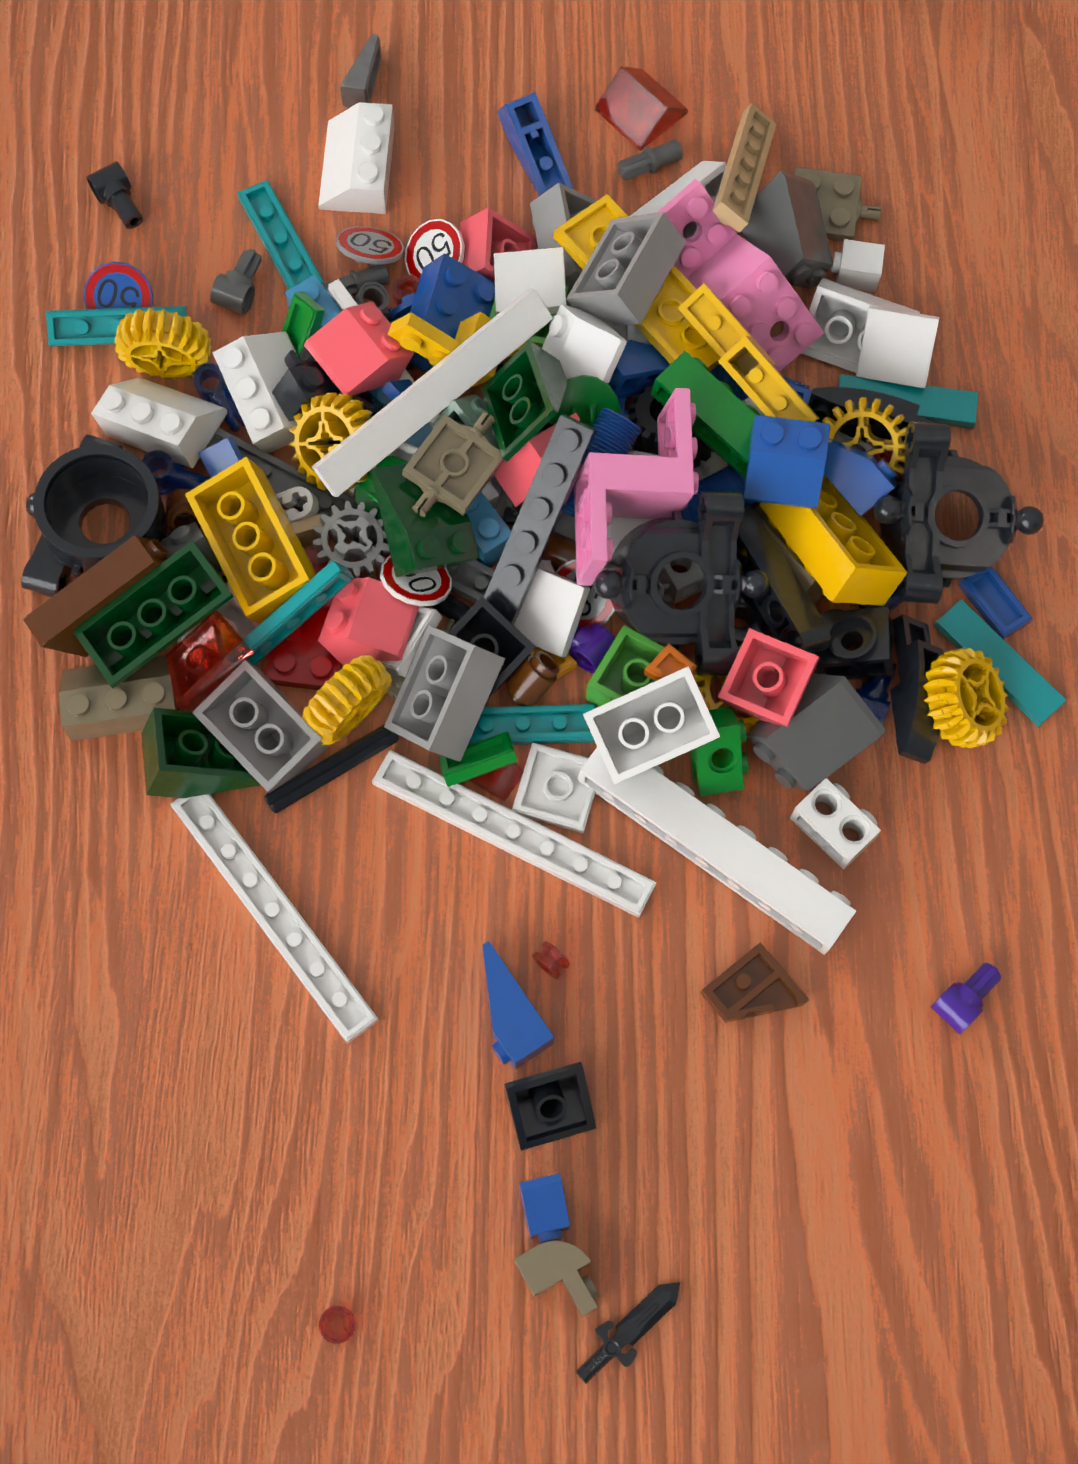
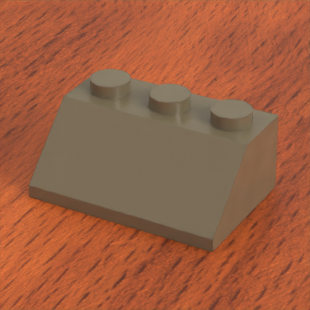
[58,654,180,741]

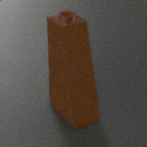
[23,535,169,657]

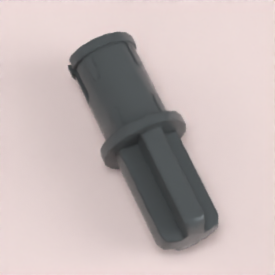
[617,139,683,180]
[322,264,390,296]

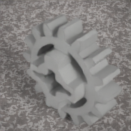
[313,501,390,579]

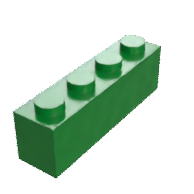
[651,351,760,479]

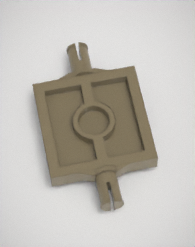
[794,167,881,242]
[402,412,504,517]

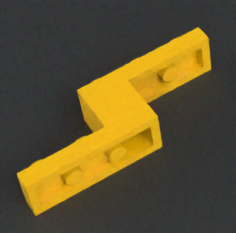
[678,283,819,422]
[388,312,527,387]

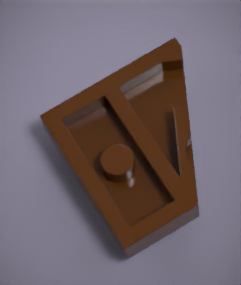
[701,942,809,1023]

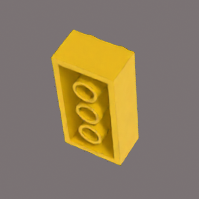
[185,457,317,625]
[759,477,908,606]

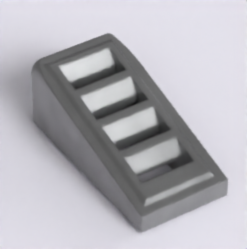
[340,34,382,108]

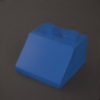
[743,415,830,509]

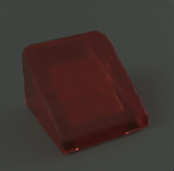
[468,762,523,801]

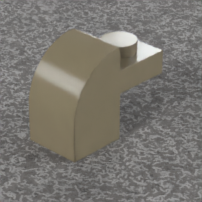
[514,1241,600,1317]

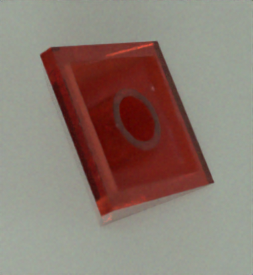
[595,66,688,151]
[166,610,254,710]

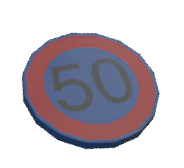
[83,261,153,309]

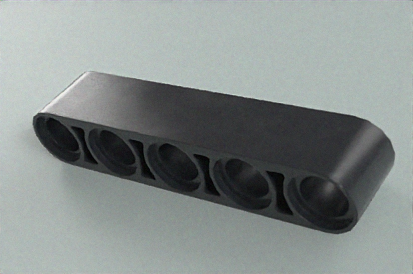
[736,503,831,654]

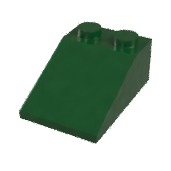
[481,341,568,462]
[370,463,480,578]
[141,707,261,798]

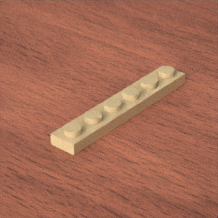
[712,103,776,233]

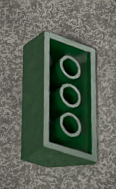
[73,541,234,689]

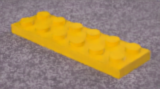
[553,194,721,371]

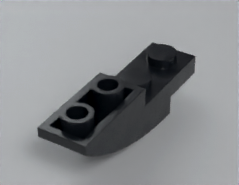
[808,387,935,443]
[890,614,944,764]

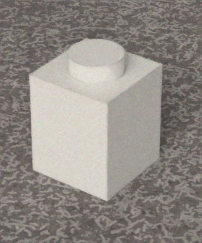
[831,239,885,292]

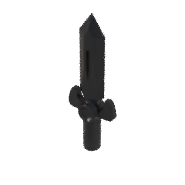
[575,1282,680,1384]

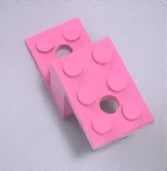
[657,179,824,372]
[574,388,699,586]

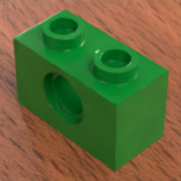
[690,707,749,797]

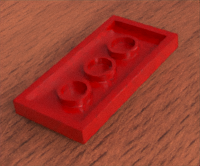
[265,547,360,690]

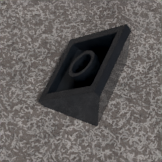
[448,596,536,700]
[504,1062,597,1151]

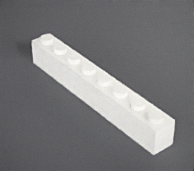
[578,747,856,955]

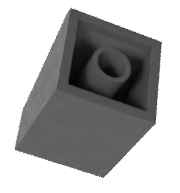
[741,171,833,289]
[746,673,887,791]

